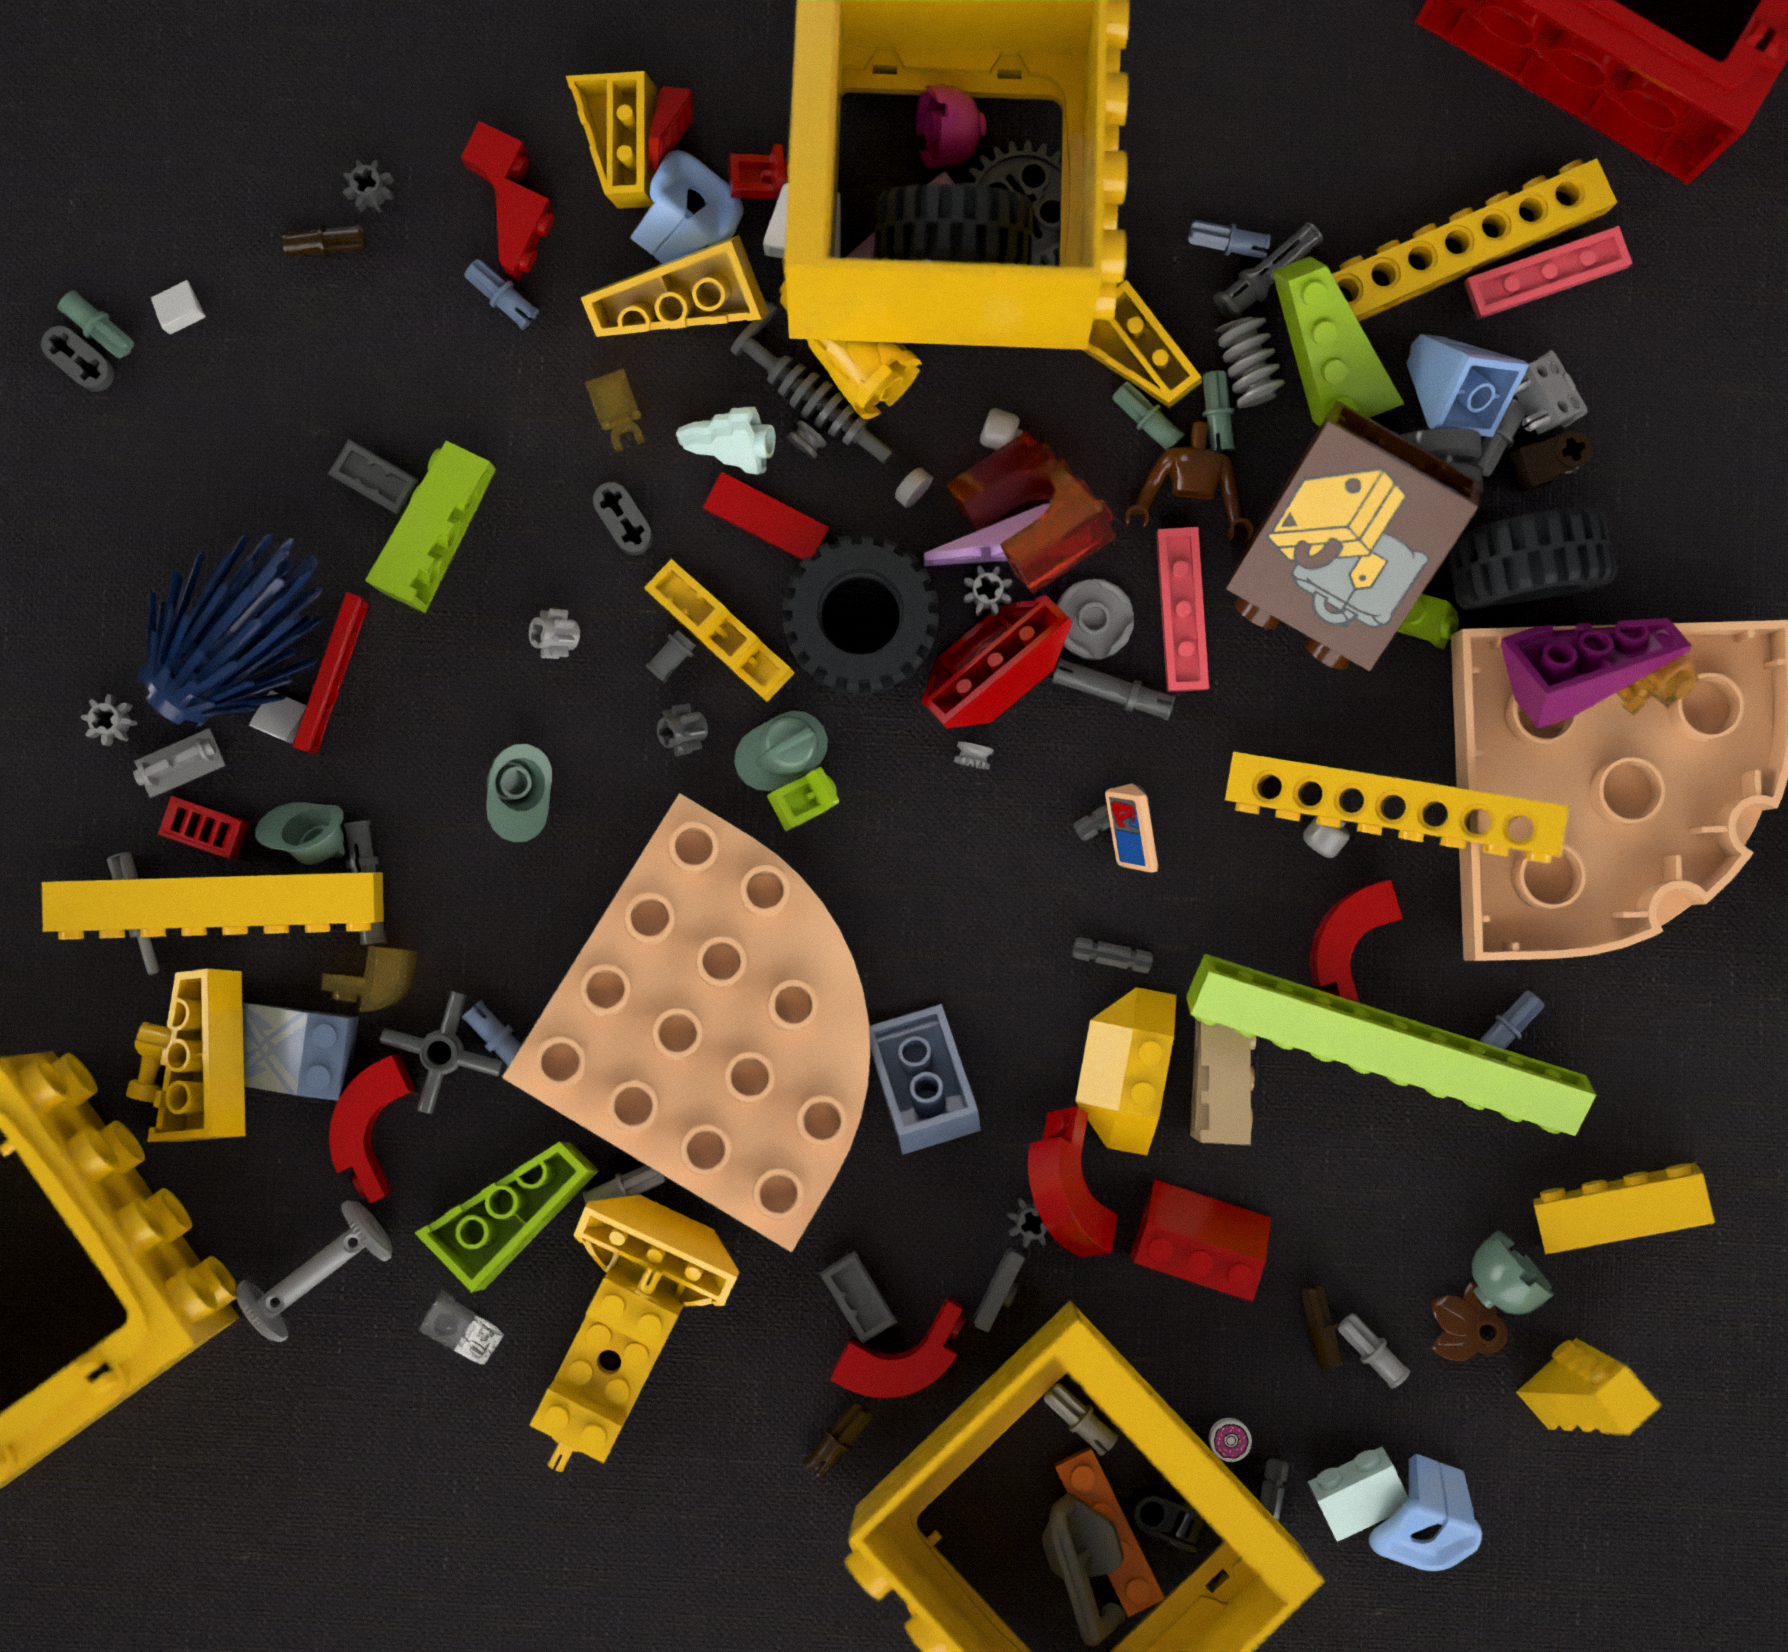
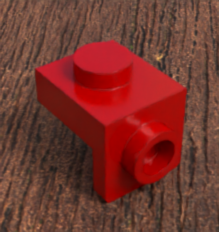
[727,144,789,200]

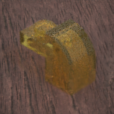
[321,946,417,1012]

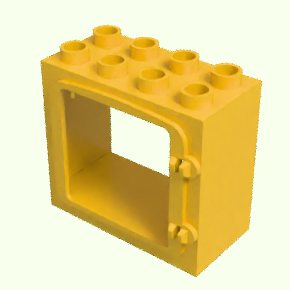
[784,0,1129,350]
[0,1051,240,1489]
[845,1300,1324,1652]

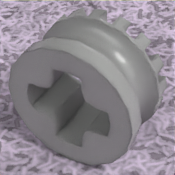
[954,742,994,770]

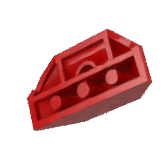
[921,595,1072,729]

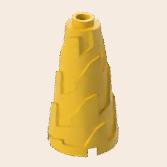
[779,281,922,420]

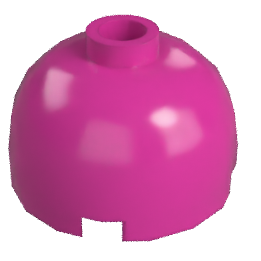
[916,84,986,169]

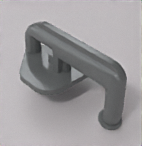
[1042,1493,1126,1647]

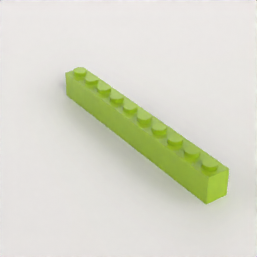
[1186,954,1596,1136]

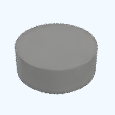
[895,468,933,508]

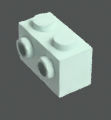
[1308,1447,1409,1542]

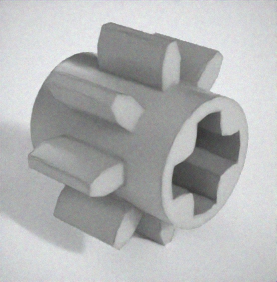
[963,566,1012,616]
[529,608,580,659]
[81,694,137,746]

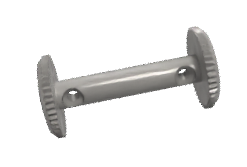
[236,1200,392,1342]

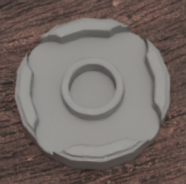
[1057,579,1134,660]

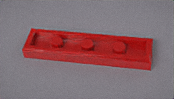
[293,592,369,755]

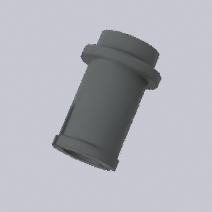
[645,630,696,683]

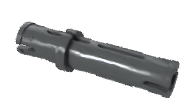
[1052,658,1176,721]
[343,820,387,945]

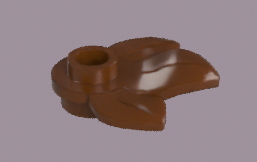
[1430,1282,1508,1361]

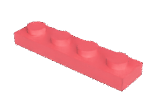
[1464,226,1633,320]
[1156,527,1209,692]

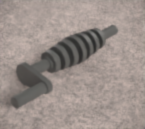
[730,299,893,464]

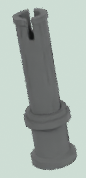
[1213,222,1323,322]

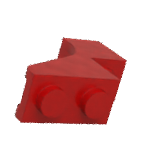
[461,121,555,282]

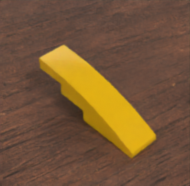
[644,559,794,702]

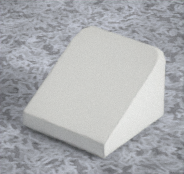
[151,280,206,335]
[249,690,307,744]

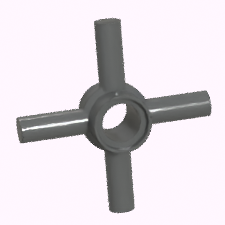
[380,991,504,1114]

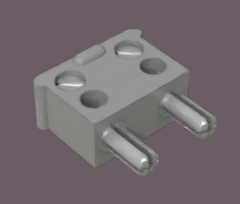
[1515,350,1588,435]

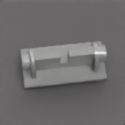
[133,728,226,798]

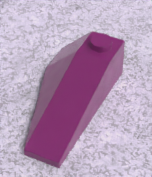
[1500,618,1692,729]

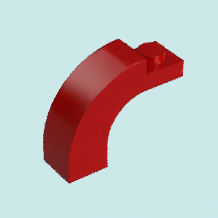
[1310,880,1403,1003]
[329,1053,417,1204]
[1028,1106,1118,1258]
[830,1296,965,1398]

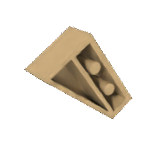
[1190,1018,1256,1145]

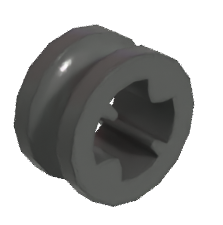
[787,420,827,459]

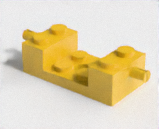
[530,1264,685,1472]

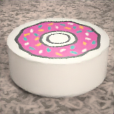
[1209,1418,1252,1462]

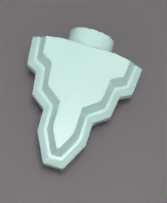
[676,407,776,475]

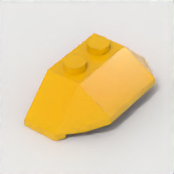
[1075,987,1176,1156]
[573,1194,739,1306]

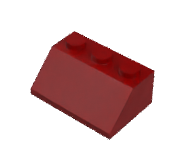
[1129,1179,1271,1302]

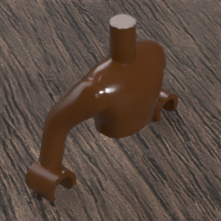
[1122,422,1254,543]

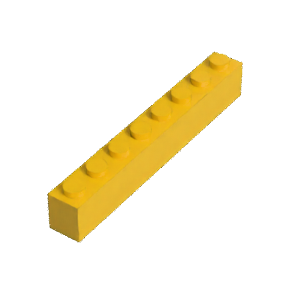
[42,872,384,940]

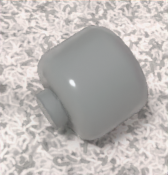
[980,408,1023,453]
[1303,816,1350,858]

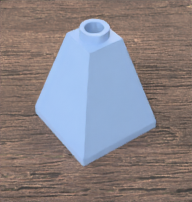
[1406,334,1529,437]

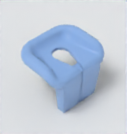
[630,150,743,264]
[1369,1454,1482,1571]

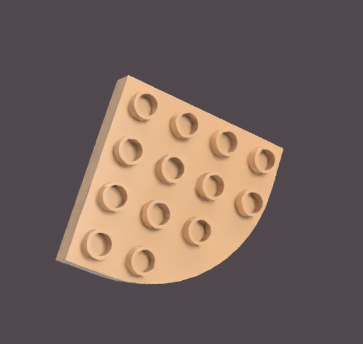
[1451,620,1788,961]
[502,793,870,1252]

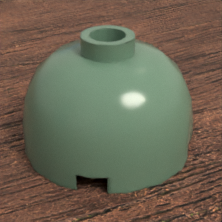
[1472,1230,1554,1315]

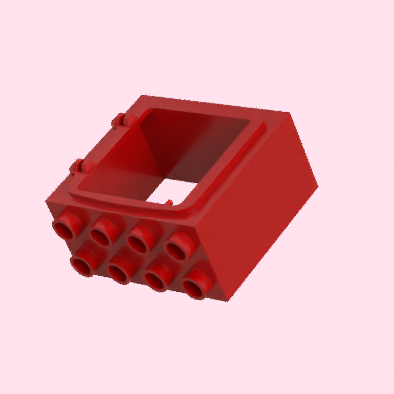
[1414,0,1788,185]

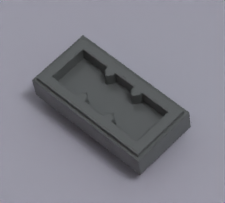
[328,439,421,517]
[973,1247,1025,1333]
[819,1250,897,1344]

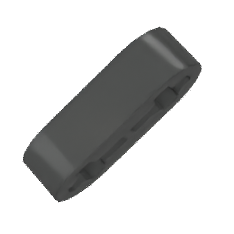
[41,326,114,392]
[593,482,653,555]

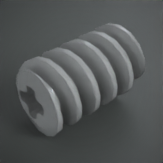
[1215,317,1285,408]

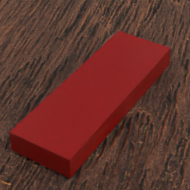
[703,471,829,560]

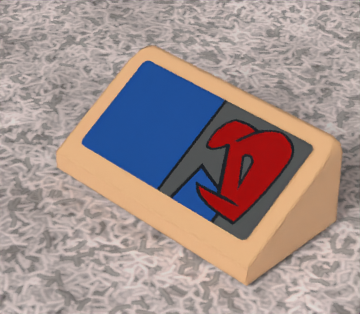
[1105,783,1158,873]

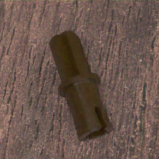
[282,225,366,258]
[1300,1284,1344,1369]
[803,1401,872,1479]

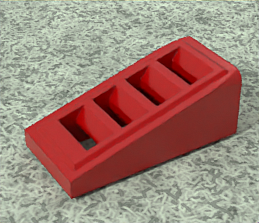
[649,86,693,171]
[158,796,250,860]

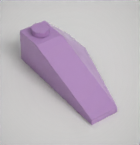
[923,496,1091,566]

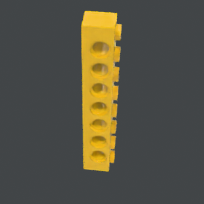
[1332,158,1617,322]
[1225,752,1570,864]

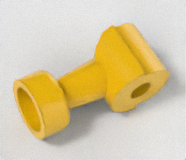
[126,1021,172,1103]

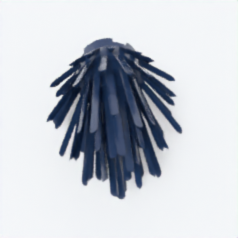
[137,533,325,727]

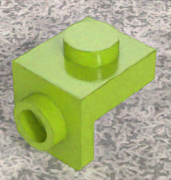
[1396,594,1459,649]
[767,767,839,831]

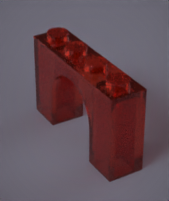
[946,431,1116,593]

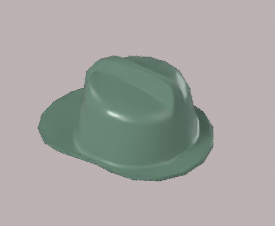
[734,711,828,791]
[486,744,552,842]
[255,802,345,865]

